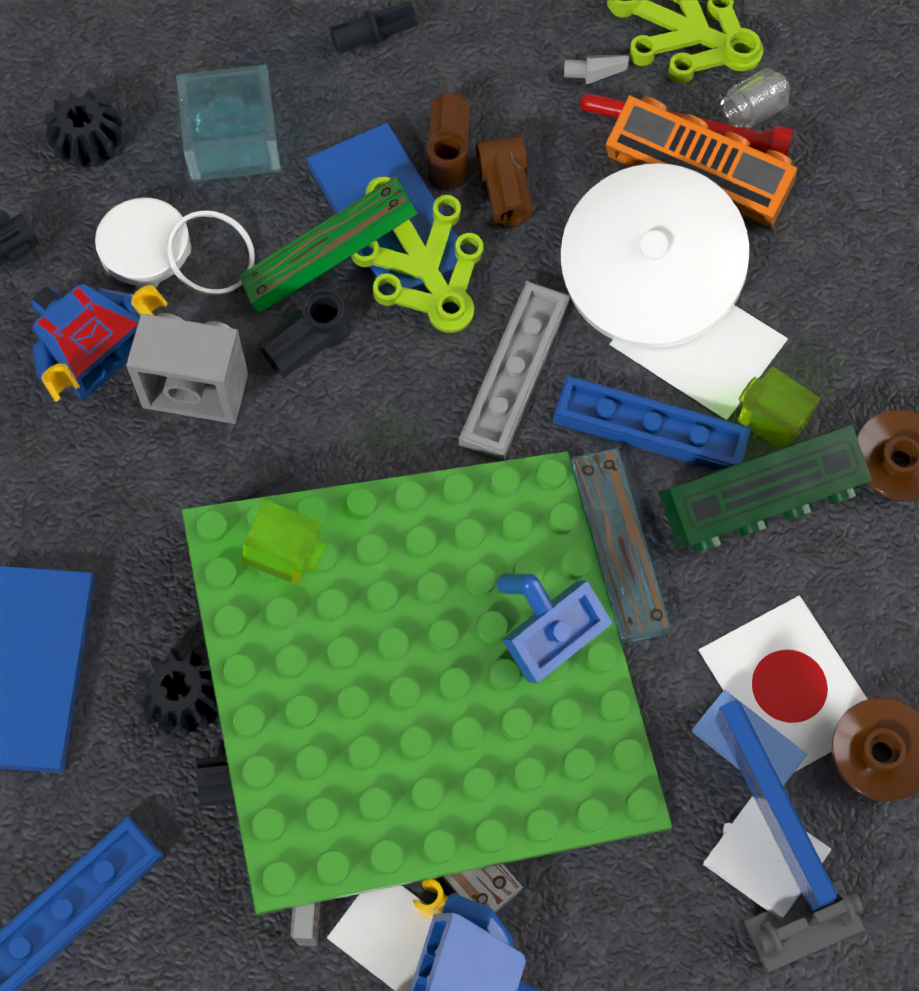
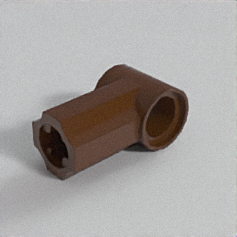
[427,93,470,190]
[476,135,533,228]

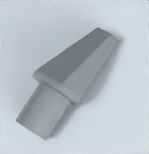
[564,54,630,84]

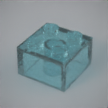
[176,64,281,182]

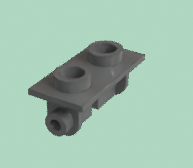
[744,880,865,973]

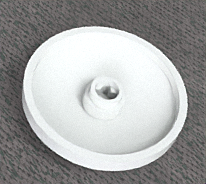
[561,163,749,348]

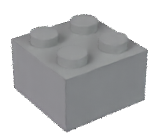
[126,313,248,424]

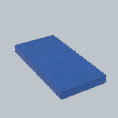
[307,122,468,306]
[0,566,96,774]

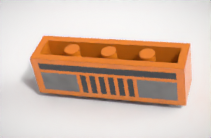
[605,95,797,229]

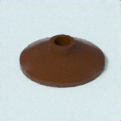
[857,410,919,501]
[832,698,919,802]

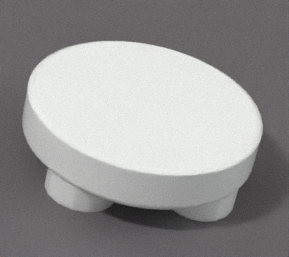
[95,198,192,289]

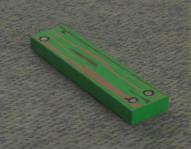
[239,176,418,313]

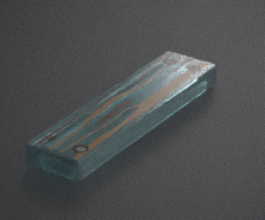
[571,448,671,644]

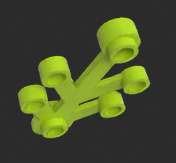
[607,0,763,84]
[351,176,483,333]

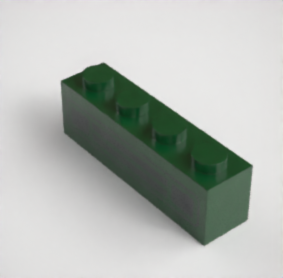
[658,425,872,553]

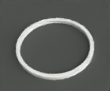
[166,211,255,295]

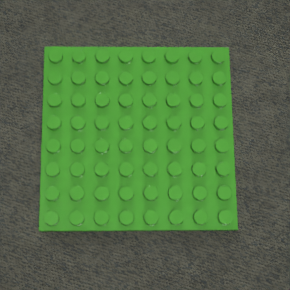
[182,451,672,915]

